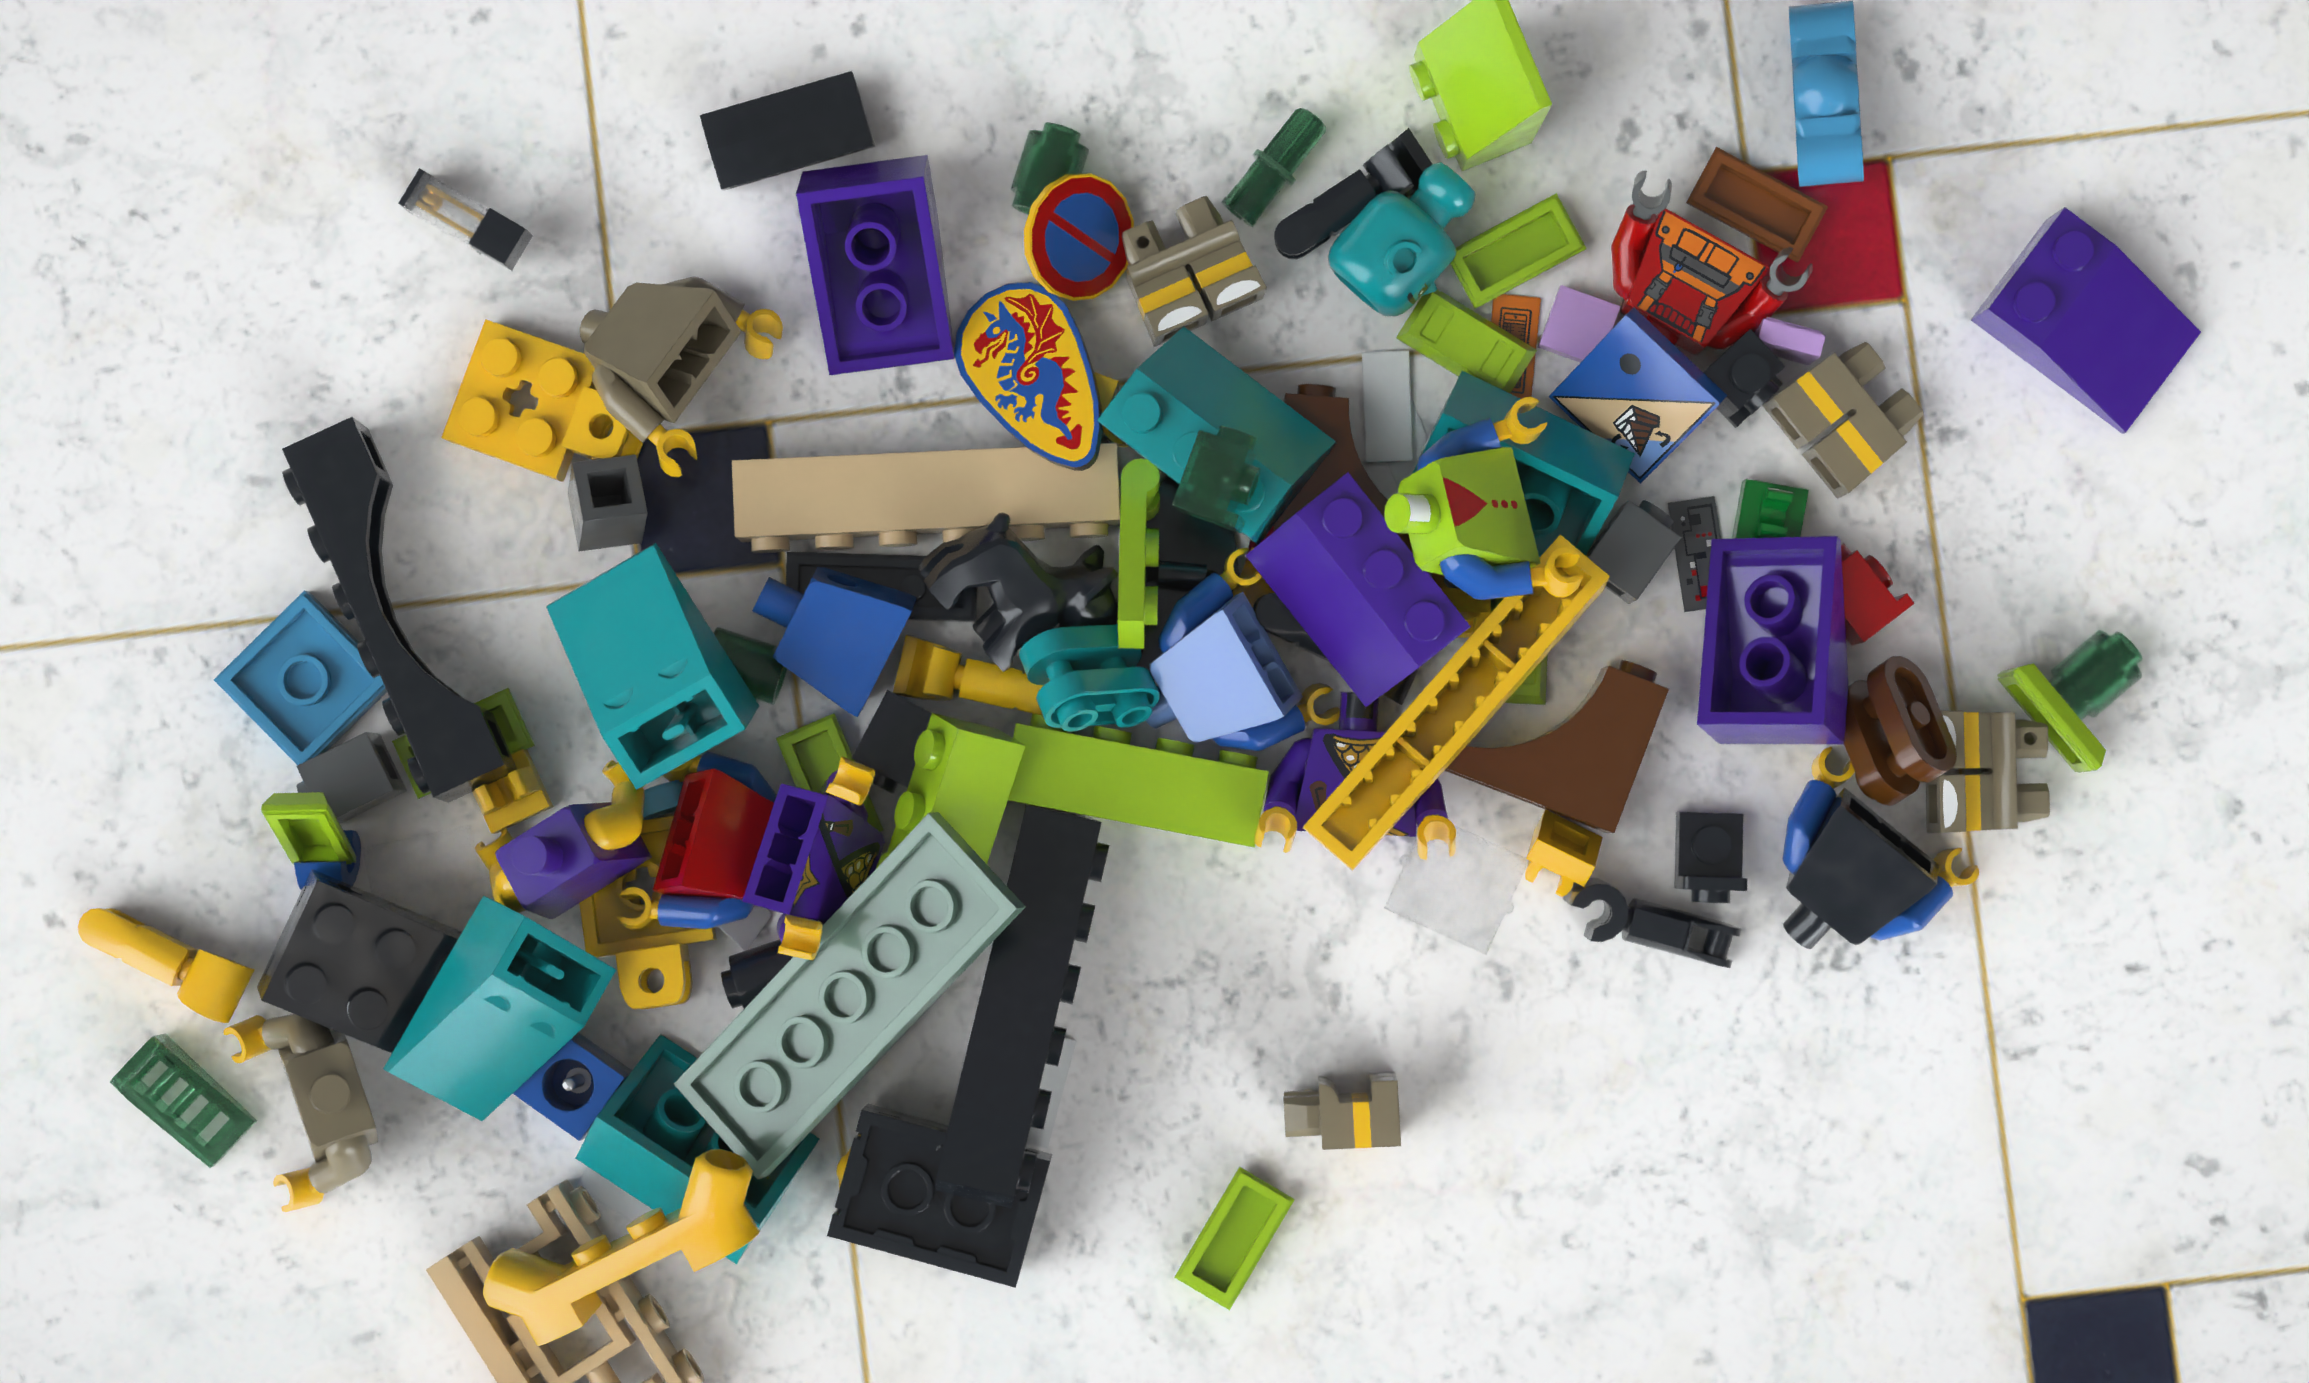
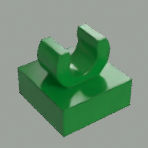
[1732,479,1809,539]

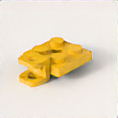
[441,319,643,482]
[579,816,717,1009]

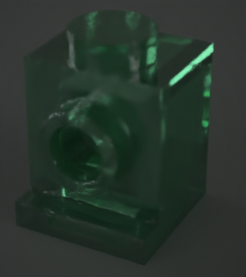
[1172,425,1261,534]

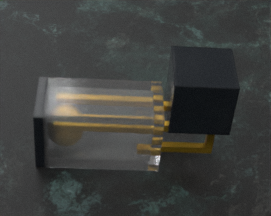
[398,168,533,271]

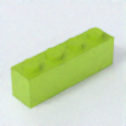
[876,713,1026,868]
[1008,714,1269,847]

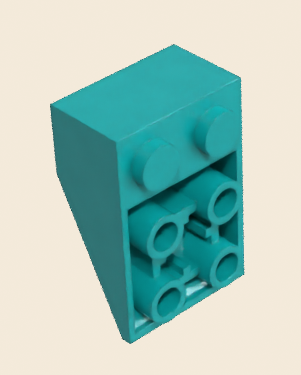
[546,543,759,790]
[383,896,616,1121]

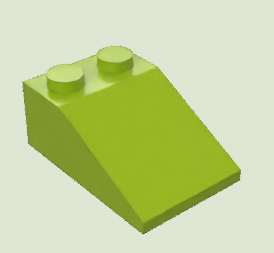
[1409,0,1552,171]

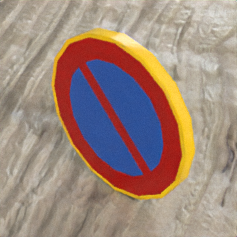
[1024,173,1134,301]

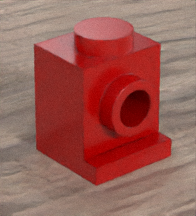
[1841,542,1915,646]

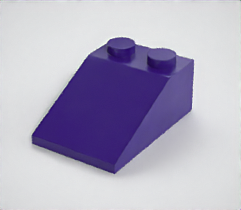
[796,155,955,375]
[1971,207,2201,434]
[1697,536,1849,744]

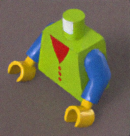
[1384,397,1583,600]

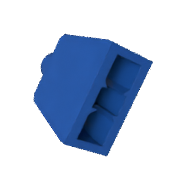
[752,567,917,717]

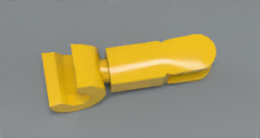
[893,635,1044,715]
[78,908,255,1023]

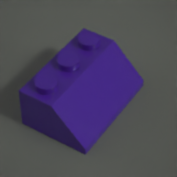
[1245,472,1471,707]

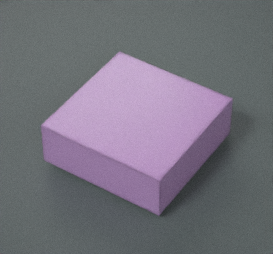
[1538,285,1621,363]
[1755,317,1826,365]

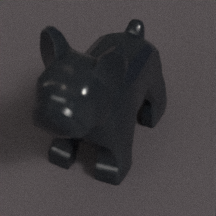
[918,512,1118,672]

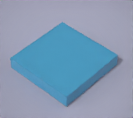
[214,590,387,765]

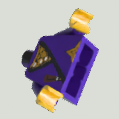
[1254,692,1456,860]
[742,757,885,961]

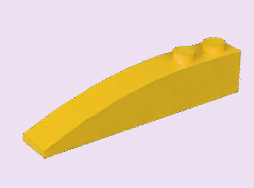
[1303,534,1610,871]

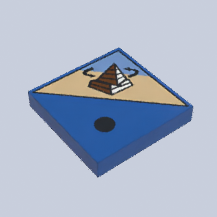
[1548,307,1727,484]

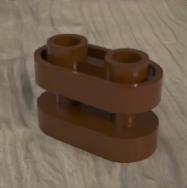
[1844,656,1957,806]

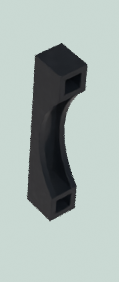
[282,417,517,803]

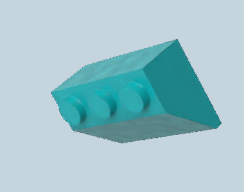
[1097,326,1337,545]
[1411,371,1635,558]
[575,1034,820,1264]

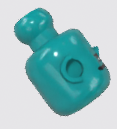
[1328,162,1476,316]

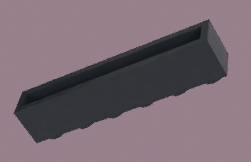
[935,805,1110,1208]

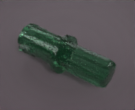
[1221,108,1326,227]

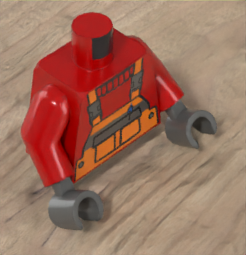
[1611,170,1813,355]

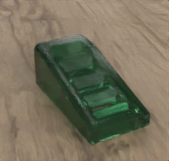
[109,1033,258,1168]

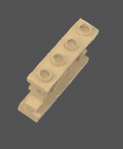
[426,1179,704,1383]

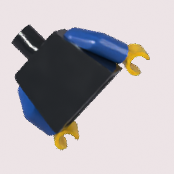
[1782,747,1979,949]

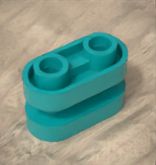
[1019,624,1160,732]

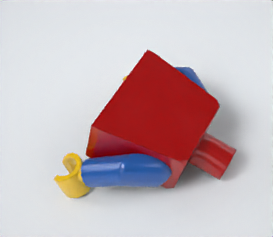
[617,751,777,930]

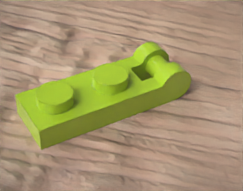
[1118,458,1160,649]

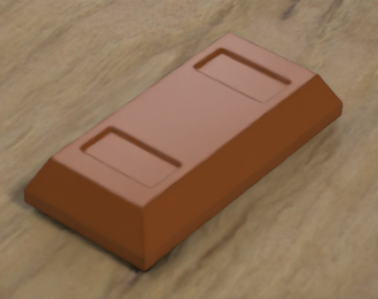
[1686,147,1828,263]

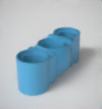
[1789,0,1864,187]

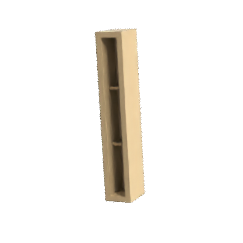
[732,443,1120,553]

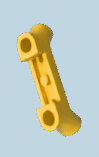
[483,1149,760,1346]

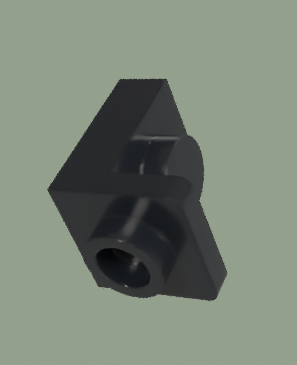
[1674,812,1748,903]

